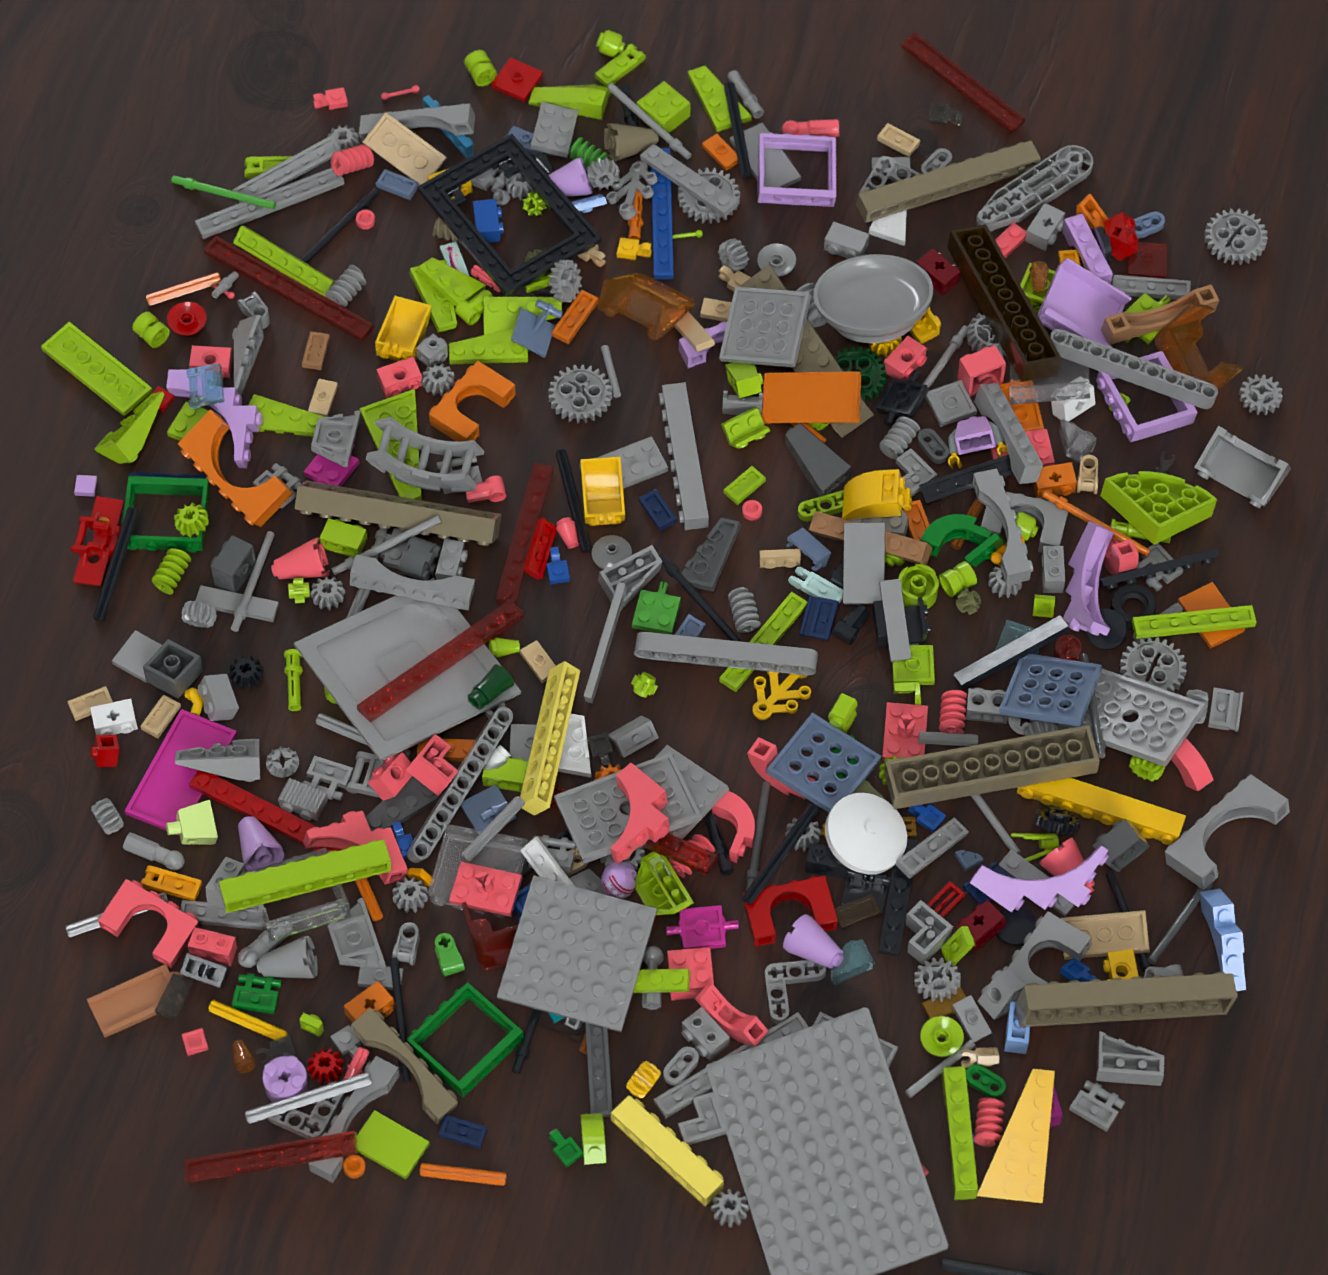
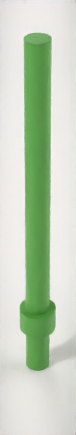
[171,175,276,210]

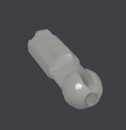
[123,832,185,871]
[238,917,295,968]
[642,946,664,1010]

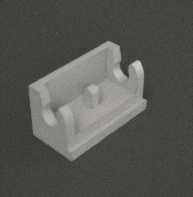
[722,390,763,416]

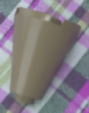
[604,123,659,161]

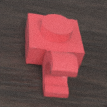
[313,87,348,110]

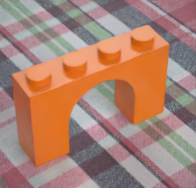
[429,361,516,442]

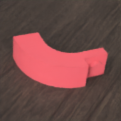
[1104,537,1139,575]
[748,737,815,800]
[1171,738,1213,791]
[712,791,755,863]
[695,983,768,1047]

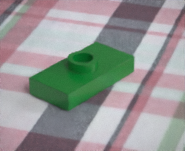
[965,533,1007,567]

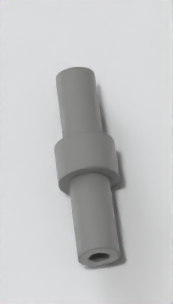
[212,271,239,298]

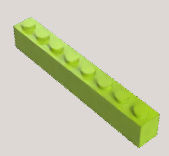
[219,840,391,913]

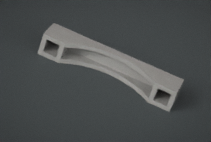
[359,104,475,141]
[974,383,1043,484]
[972,468,1033,585]
[350,554,475,611]
[308,1056,400,1183]

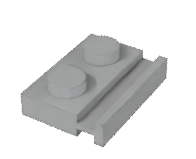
[1208,687,1244,732]

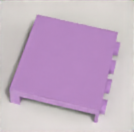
[1038,258,1132,348]

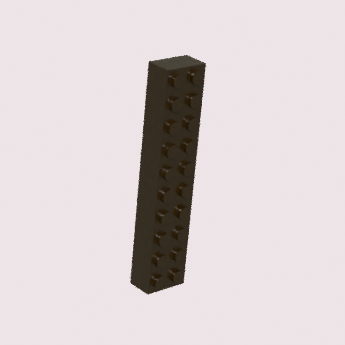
[947,224,1062,382]

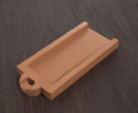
[87,964,186,1038]

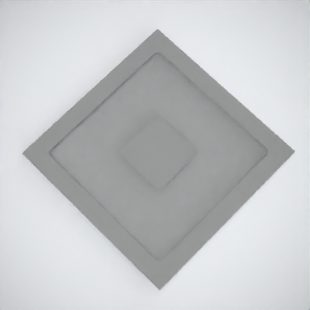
[294,578,521,762]

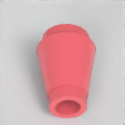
[556,517,579,549]

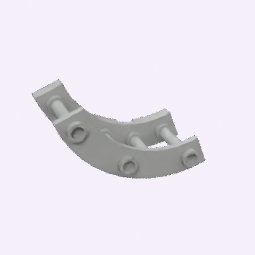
[366,417,485,492]

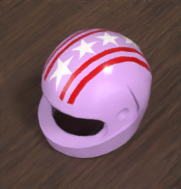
[601,862,637,899]

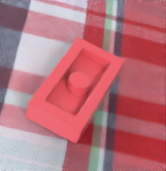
[995,222,1026,259]

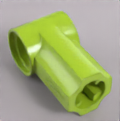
[455,290,493,326]

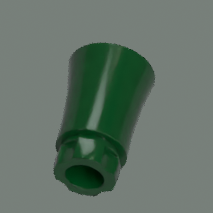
[467,664,514,710]

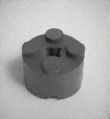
[399,536,442,581]

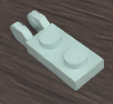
[788,567,843,603]

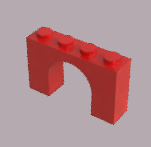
[742,876,838,947]

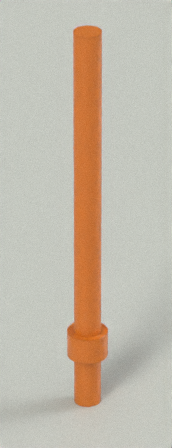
[1042,490,1151,557]

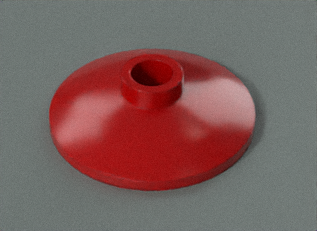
[167,302,207,336]

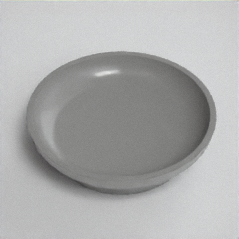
[814,254,933,343]

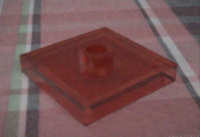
[1127,242,1167,279]

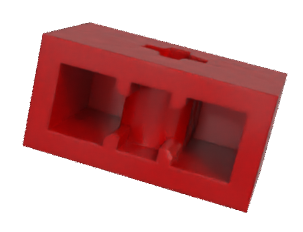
[1104,212,1139,261]

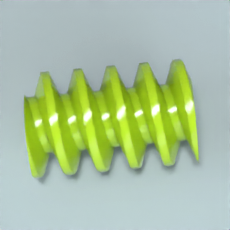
[152,548,191,595]

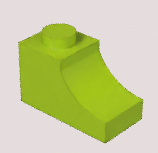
[482,758,528,792]

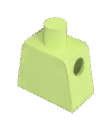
[166,800,218,845]

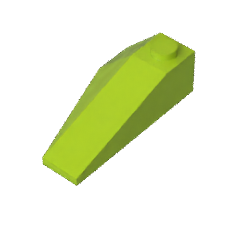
[529,84,611,120]
[95,392,164,464]

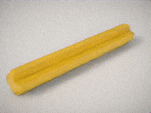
[208,1000,288,1043]

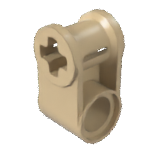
[1077,454,1098,494]

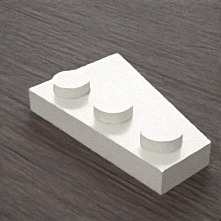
[558,714,591,778]

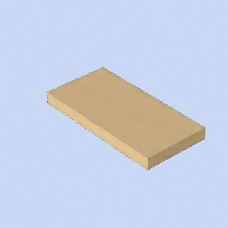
[363,112,447,185]
[1060,910,1150,960]

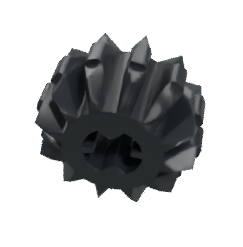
[229,655,264,690]

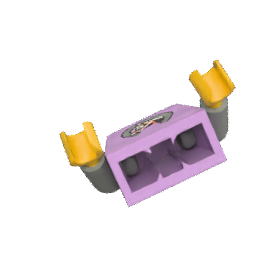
[948,416,1009,470]

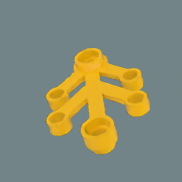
[752,671,811,720]

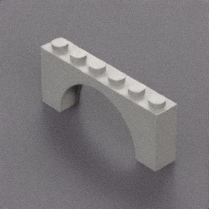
[1165,774,1290,890]

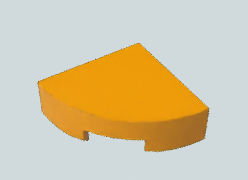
[406,868,435,887]

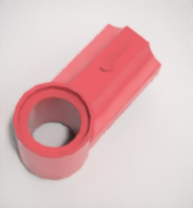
[465,476,506,503]

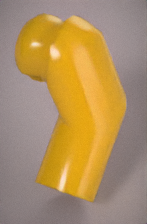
[184,687,204,716]

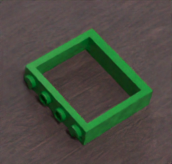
[123,476,210,552]
[407,982,523,1098]

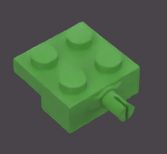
[632,582,681,635]

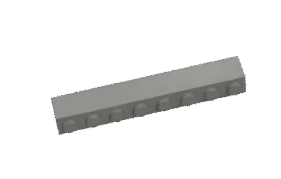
[659,382,709,530]

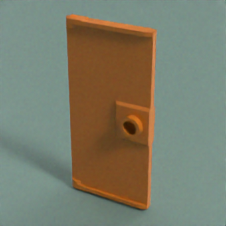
[762,372,861,424]

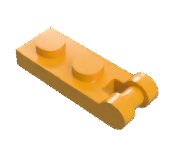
[140,866,203,901]

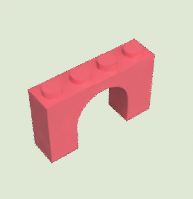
[98,879,199,969]

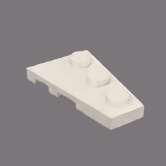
[869,210,906,246]

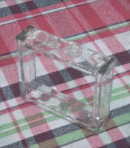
[245,848,351,942]

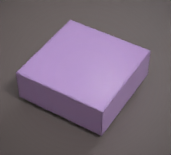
[74,475,98,497]

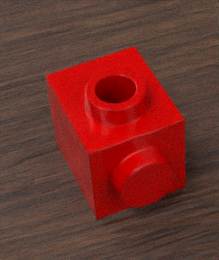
[90,734,119,767]

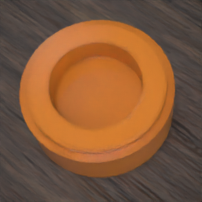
[343,1155,366,1178]

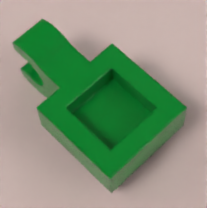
[549,1129,584,1168]

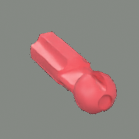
[782,119,839,137]

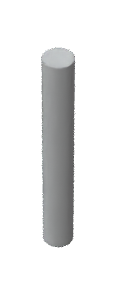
[601,345,621,398]

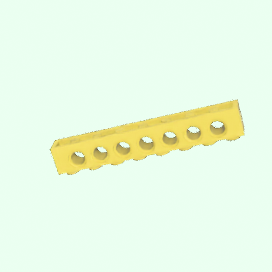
[520,661,580,816]

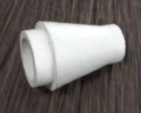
[483,745,512,769]

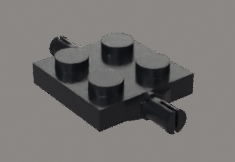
[876,370,929,426]

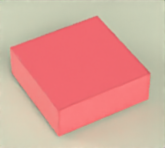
[181,1028,209,1056]

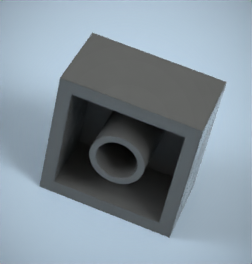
[210,535,256,593]
[143,639,203,699]
[1092,819,1151,872]

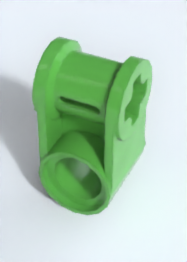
[435,933,465,977]

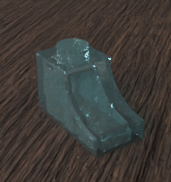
[831,939,873,985]

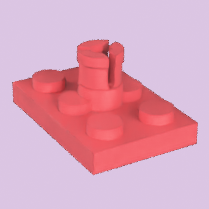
[990,429,1055,467]
[882,702,928,761]
[449,862,523,917]

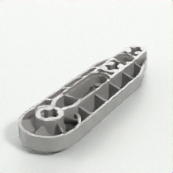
[976,145,1093,232]

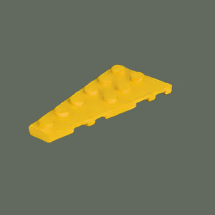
[977,1069,1055,1203]

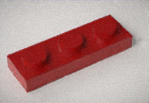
[523,518,557,580]

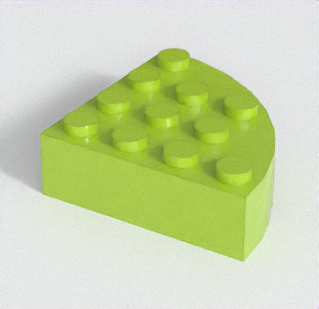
[1100,471,1217,545]

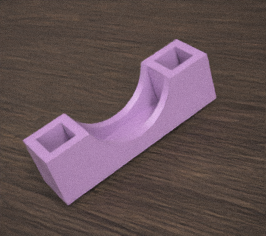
[1063,214,1113,285]
[679,322,727,368]

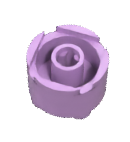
[263,1056,308,1102]

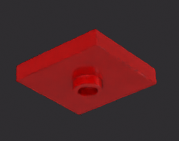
[492,57,543,103]

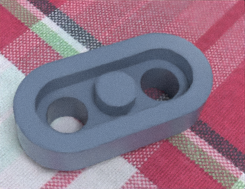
[1134,212,1165,239]

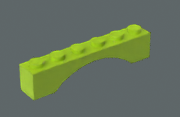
[942,1066,978,1200]

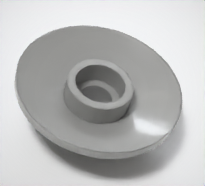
[757,243,796,277]
[592,535,632,570]

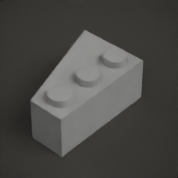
[1096,1031,1164,1086]

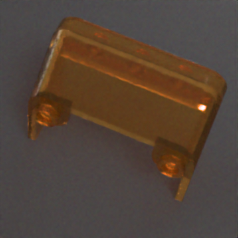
[1155,302,1243,389]

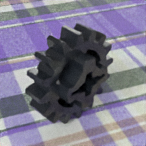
[1034,806,1081,836]

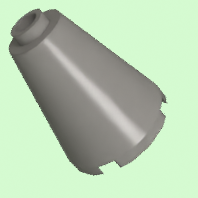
[257,936,318,979]

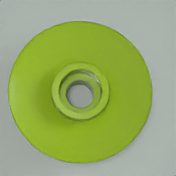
[920,1016,964,1057]

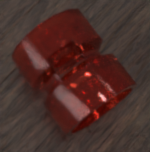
[1053,635,1082,661]

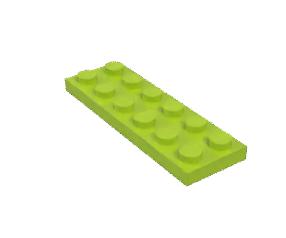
[41,322,153,417]

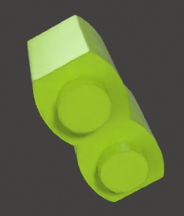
[828,693,858,734]

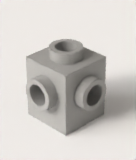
[416,334,448,368]

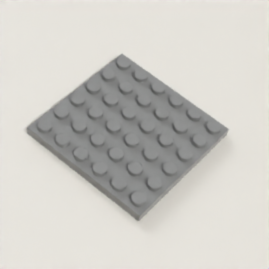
[497,875,657,1033]

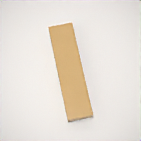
[668,308,715,352]

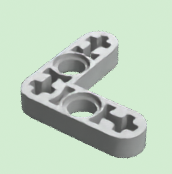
[859,156,920,194]
[764,960,826,1024]
[267,1082,344,1141]

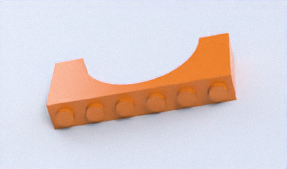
[178,409,294,527]

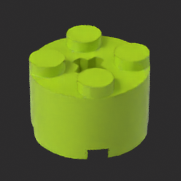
[898,564,939,609]

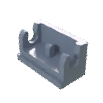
[786,528,831,571]

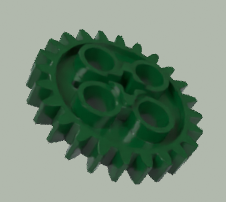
[834,346,887,402]

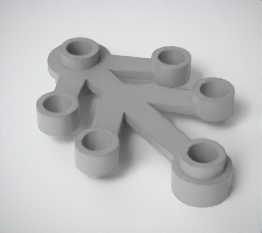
[606,161,658,220]

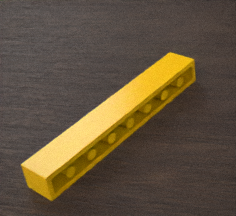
[1017,778,1186,845]

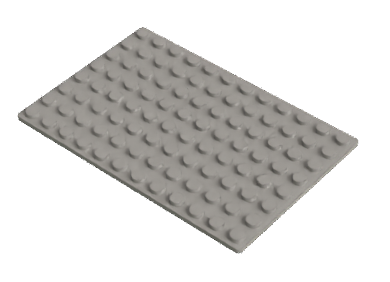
[706,1007,948,1275]

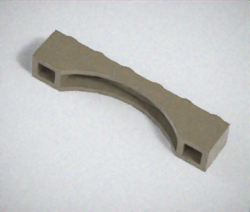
[350,1008,458,1124]

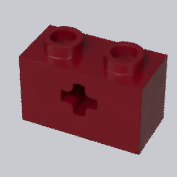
[916,248,960,295]
[956,900,1007,952]

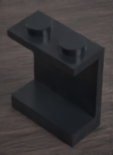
[872,597,931,647]

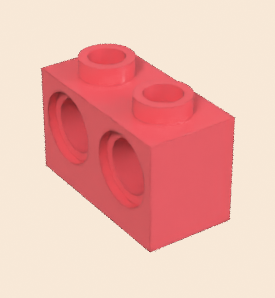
[188,927,237,966]

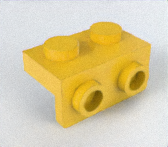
[910,306,941,344]

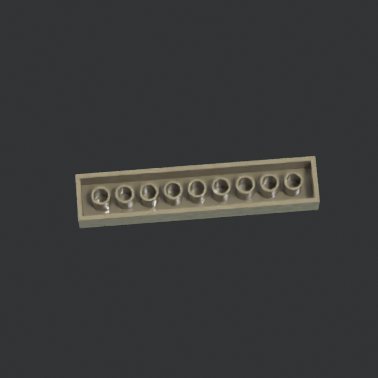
[739,265,874,438]
[295,480,502,546]
[884,725,1100,809]
[1015,972,1238,1027]

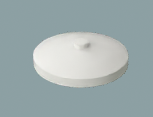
[825,793,907,874]

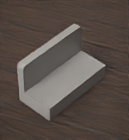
[607,716,659,758]

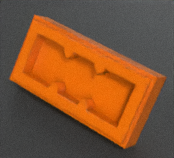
[702,134,738,171]

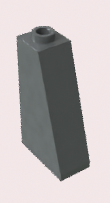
[785,423,851,497]

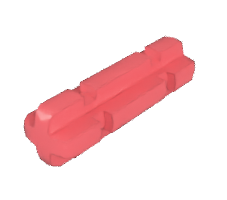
[471,265,501,292]

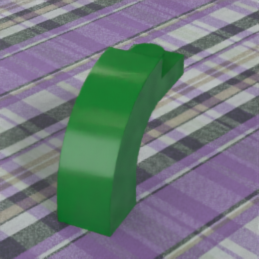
[920,514,992,557]

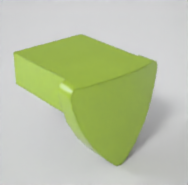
[893,682,921,705]

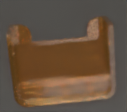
[597,273,695,340]

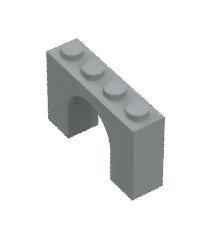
[981,491,1068,553]
[1002,912,1092,985]

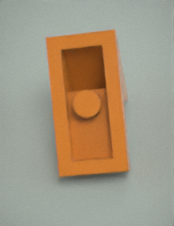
[1076,194,1108,233]

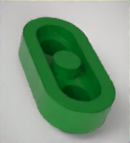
[966,1064,1006,1099]

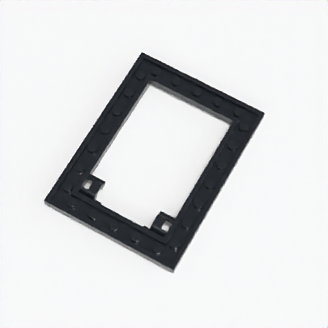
[417,133,602,297]

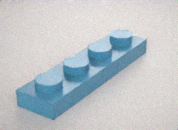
[422,95,474,159]

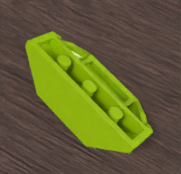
[635,848,694,915]

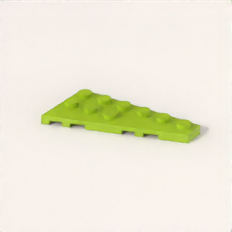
[360,389,422,500]

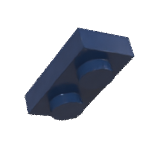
[639,489,677,531]
[439,1115,487,1150]

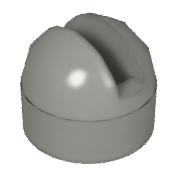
[493,189,510,205]

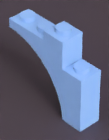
[1200,889,1246,991]

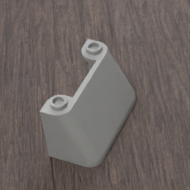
[1195,426,1291,509]

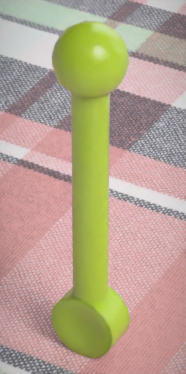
[672,230,703,239]

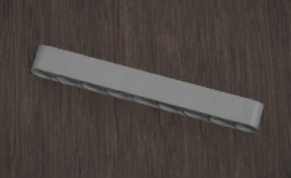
[1050,329,1218,409]
[634,632,818,675]
[407,707,513,863]

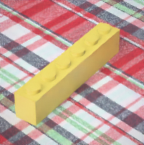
[611,1095,724,1206]

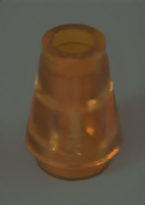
[1029,261,1049,292]
[232,1040,256,1073]

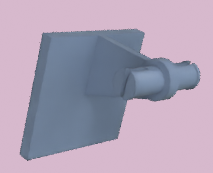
[511,299,563,357]
[460,784,516,836]

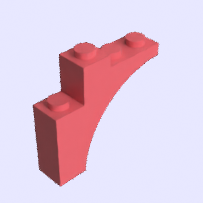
[610,763,670,864]
[303,811,408,885]

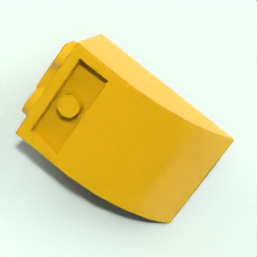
[375,296,432,362]
[580,457,625,526]
[842,469,912,520]

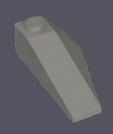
[232,315,264,396]
[175,739,260,782]

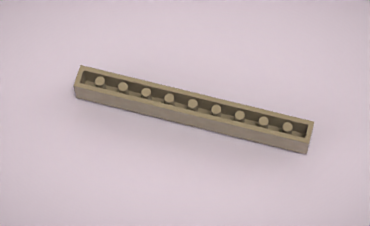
[856,141,1041,223]

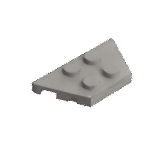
[311,411,360,468]
[327,898,386,969]

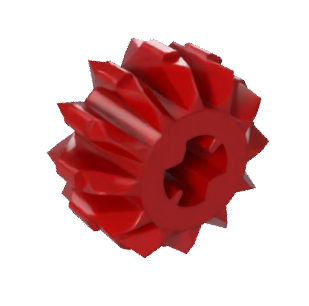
[307,1048,344,1085]

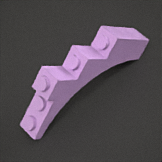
[166,370,263,468]
[1063,521,1114,636]
[969,844,1109,912]

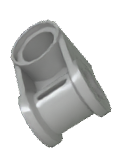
[237,291,270,329]
[392,922,420,966]

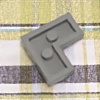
[896,448,937,497]
[678,1092,726,1145]

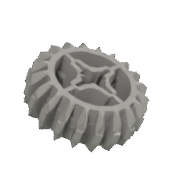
[966,314,1007,357]

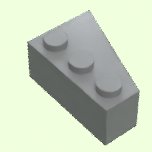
[598,545,662,612]

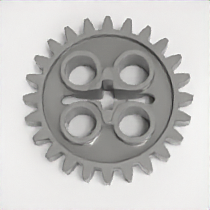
[678,168,740,224]
[1204,208,1268,265]
[548,364,612,423]
[1120,637,1187,693]

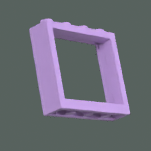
[758,132,836,207]
[1096,351,1198,442]

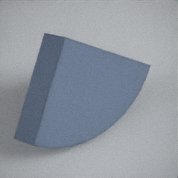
[955,850,984,872]

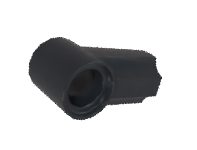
[832,604,870,645]

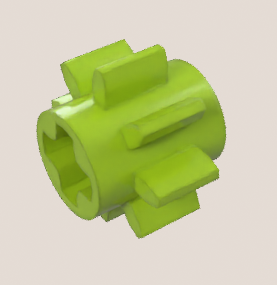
[523,192,547,216]
[288,578,310,603]
[631,672,658,698]

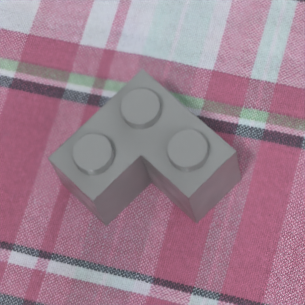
[906,900,953,965]

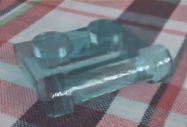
[186,363,224,409]

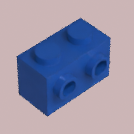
[473,199,504,243]

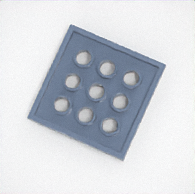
[999,654,1102,727]
[766,713,882,813]

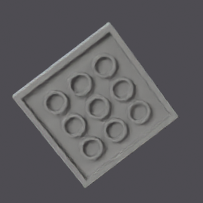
[719,287,811,367]
[620,745,729,848]

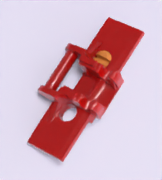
[71,496,124,587]

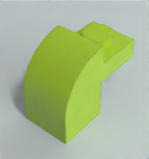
[581,1113,606,1164]

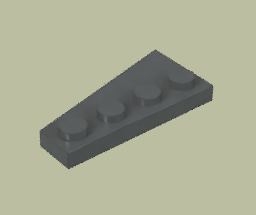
[675,518,741,592]
[366,776,442,832]

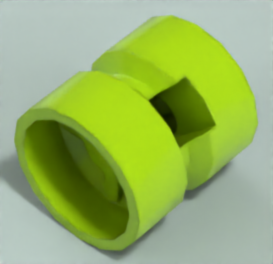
[464,50,497,86]
[132,312,170,348]
[939,561,977,597]

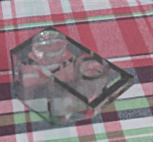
[1059,419,1097,463]

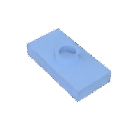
[571,194,607,213]

